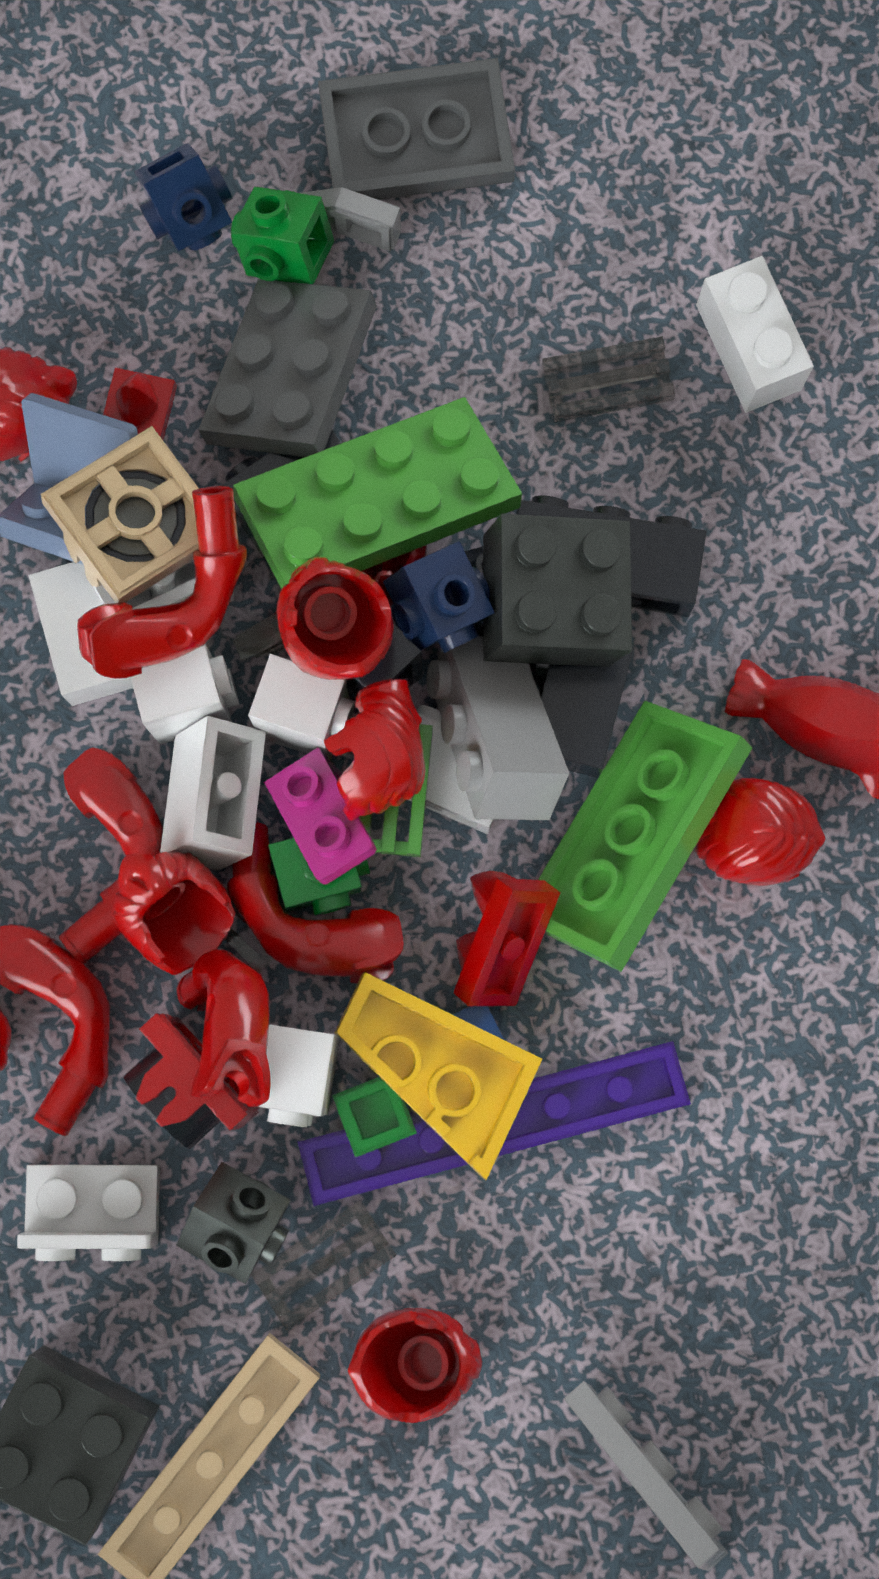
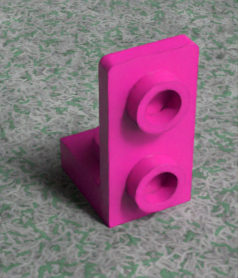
[264,747,376,885]

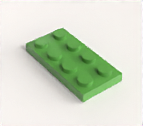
[233,397,522,589]
[538,700,752,972]

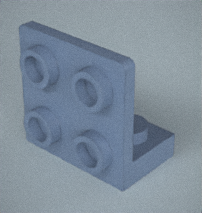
[0,393,138,565]

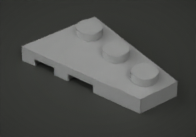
[564,1381,729,1571]

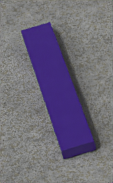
[298,1041,691,1206]

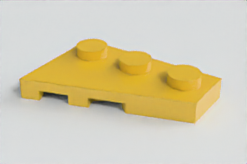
[334,972,542,1180]

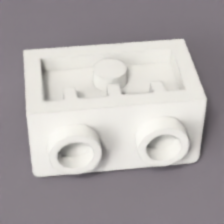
[17,1164,160,1261]

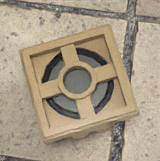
[41,426,199,603]

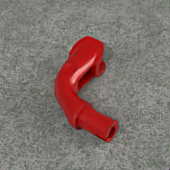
[77,486,247,679]
[58,747,163,964]
[227,823,404,984]
[0,924,110,1136]
[176,950,271,1107]

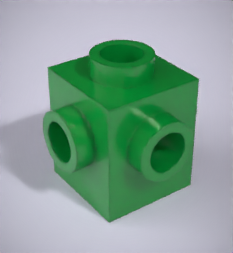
[231,186,335,284]
[268,837,370,916]

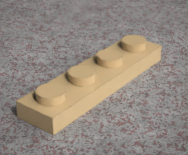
[98,1333,321,1579]

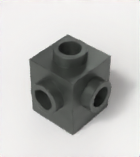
[176,1162,291,1284]

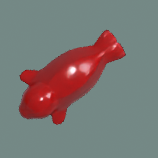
[724,659,879,799]

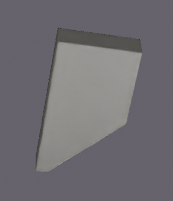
[302,187,401,251]

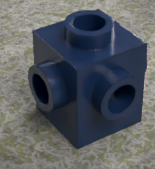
[134,143,233,252]
[383,541,495,653]

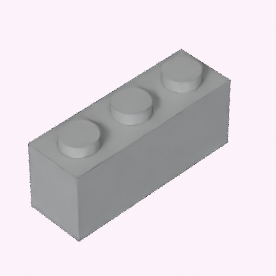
[427,636,569,820]

